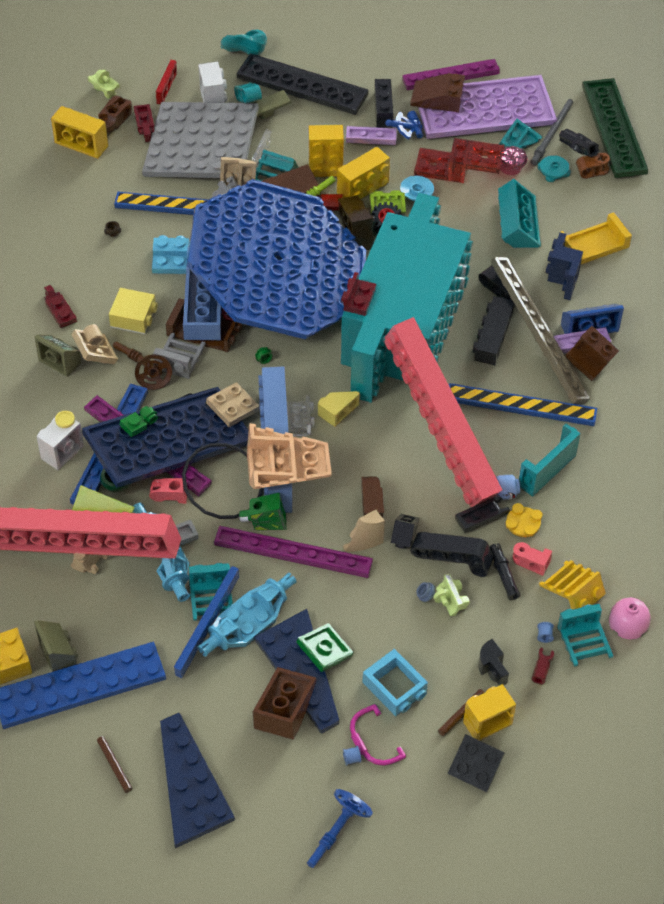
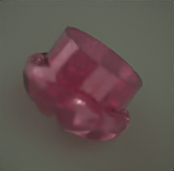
[498,146,528,175]

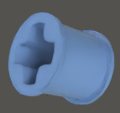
[537,622,554,643]
[343,746,361,766]

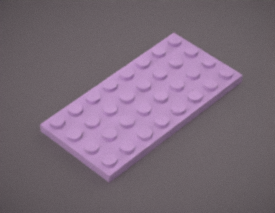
[418,75,557,139]

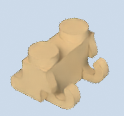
[71,553,110,574]

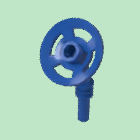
[307,789,373,868]

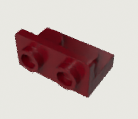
[341,272,376,316]

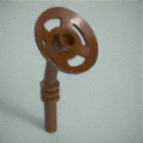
[113,341,172,390]

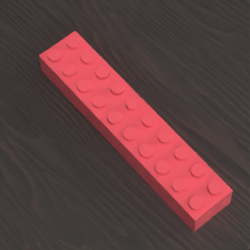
[385,317,502,507]
[0,507,182,559]

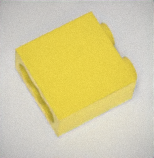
[109,288,158,334]

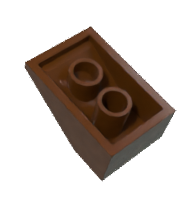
[410,73,465,112]
[253,667,317,740]

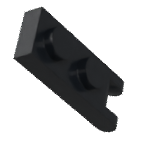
[455,495,511,533]

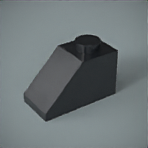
[390,513,420,549]

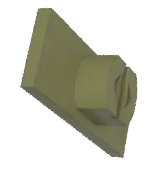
[252,90,291,119]

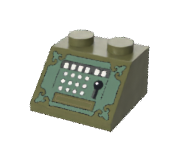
[34,335,81,377]

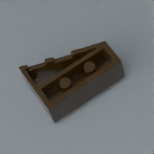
[338,195,375,251]

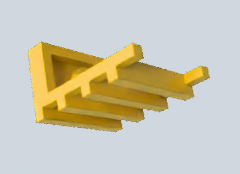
[539,560,606,610]

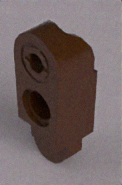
[98,96,132,133]
[361,476,384,518]

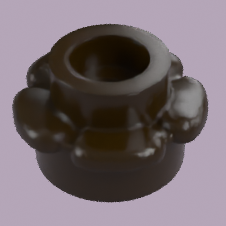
[104,221,121,237]

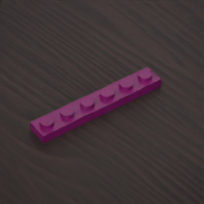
[402,59,500,91]

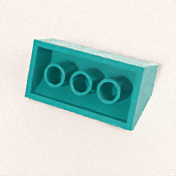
[498,179,541,248]

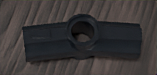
[559,128,600,157]

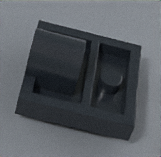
[447,734,505,793]

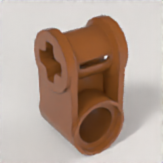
[576,153,610,179]

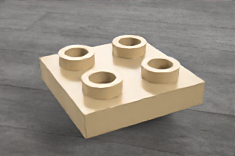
[71,324,118,364]
[206,382,260,427]

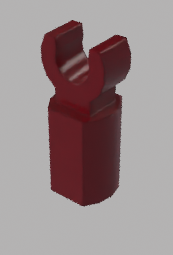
[531,647,554,685]

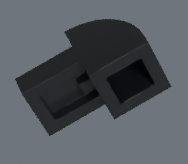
[478,639,509,686]

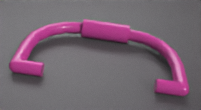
[350,704,406,766]

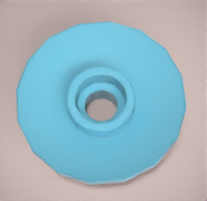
[400,175,434,201]

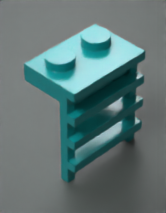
[255,149,299,181]
[189,563,233,621]
[557,604,614,667]

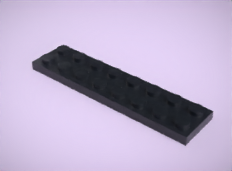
[236,53,369,115]

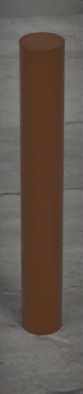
[438,689,485,736]
[97,736,133,793]

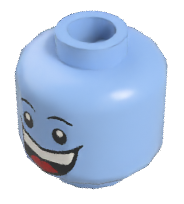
[496,475,520,500]

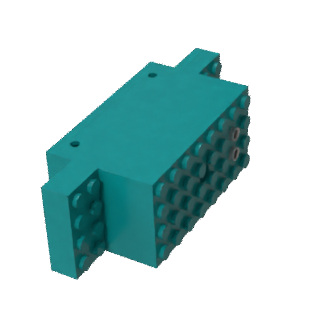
[341,193,473,403]

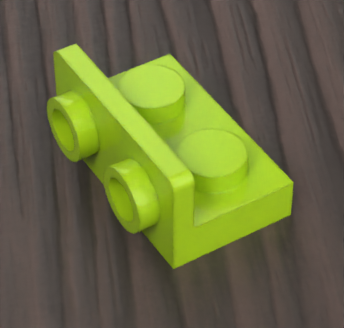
[369,190,406,214]

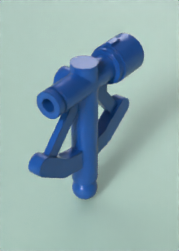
[385,111,423,140]

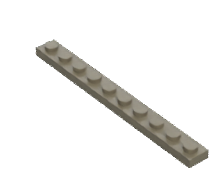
[491,257,590,404]

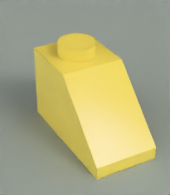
[317,391,360,427]

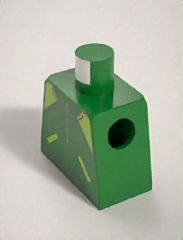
[239,493,287,531]

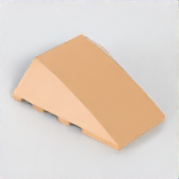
[247,423,332,489]

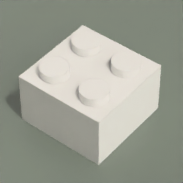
[198,62,227,103]
[36,418,84,470]

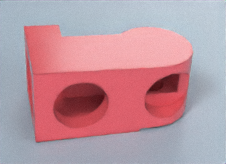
[149,478,188,504]
[512,542,552,576]

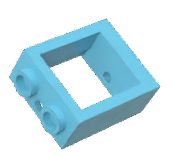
[362,649,428,717]

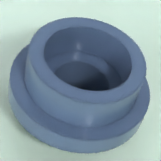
[416,582,435,602]

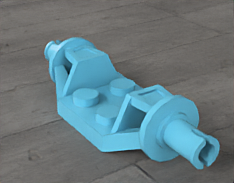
[133,503,190,602]
[197,573,297,657]

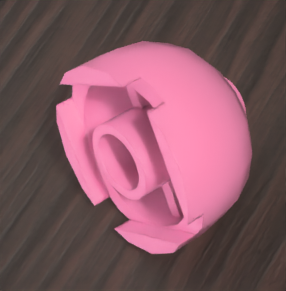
[609,597,651,640]

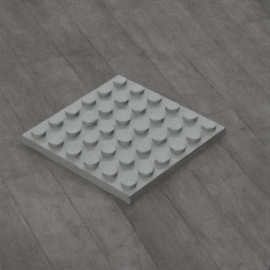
[142,102,259,178]

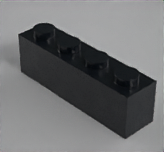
[472,296,514,366]

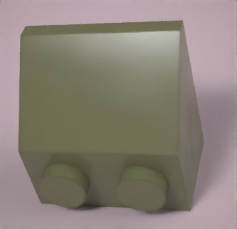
[34,620,78,672]

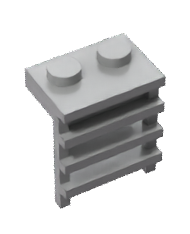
[153,333,205,379]

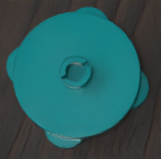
[537,155,571,182]

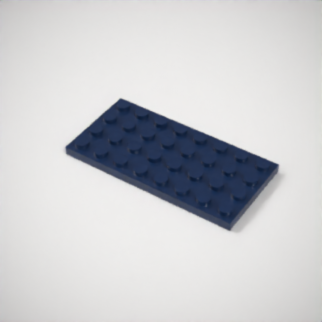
[82,387,249,488]

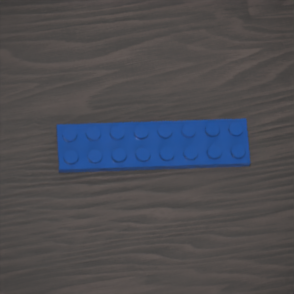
[0,641,166,729]

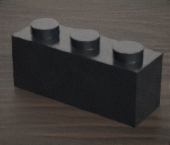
[374,79,394,128]

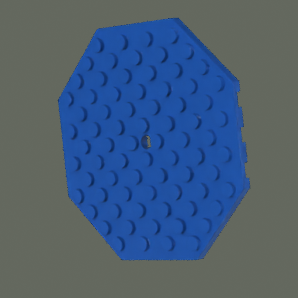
[186,179,366,339]

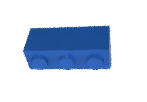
[561,304,624,334]

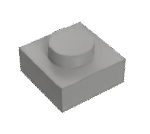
[176,520,199,546]

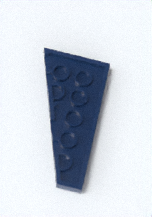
[255,609,339,734]
[160,712,235,849]

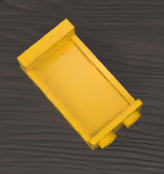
[559,212,632,264]

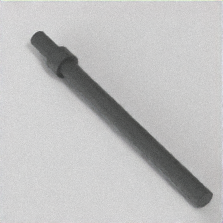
[530,99,573,165]

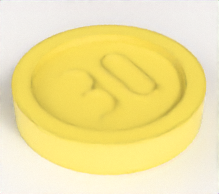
[55,411,75,428]

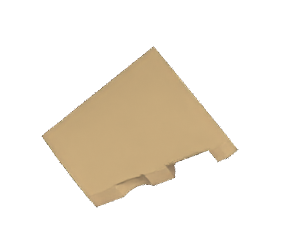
[343,510,385,552]

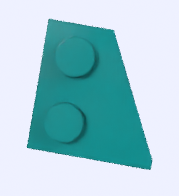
[498,118,543,154]

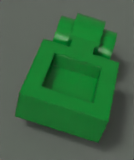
[120,406,158,437]

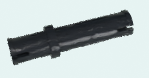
[489,543,521,600]

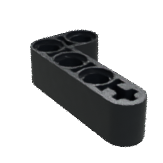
[410,532,493,577]

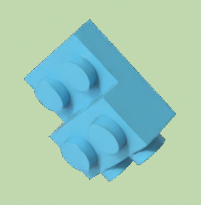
[152,235,189,274]

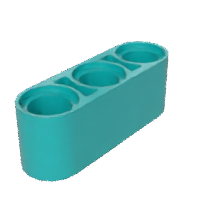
[234,83,262,103]

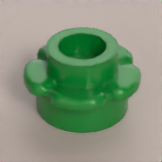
[255,347,273,364]

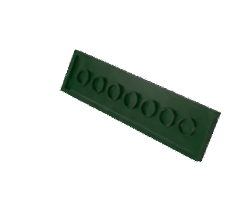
[582,78,648,178]

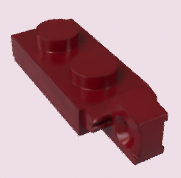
[133,104,154,143]
[44,285,77,328]

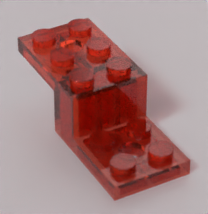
[414,138,505,183]

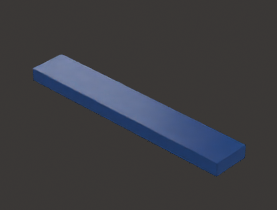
[174,566,239,678]

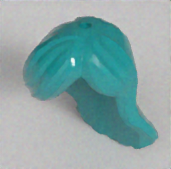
[220,29,267,55]

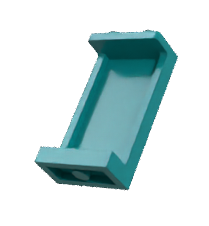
[519,423,581,497]

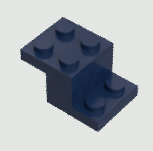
[545,232,583,301]

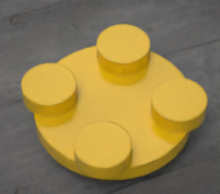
[505,503,543,537]

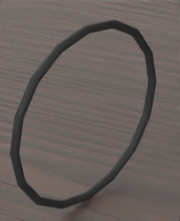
[182,443,263,519]

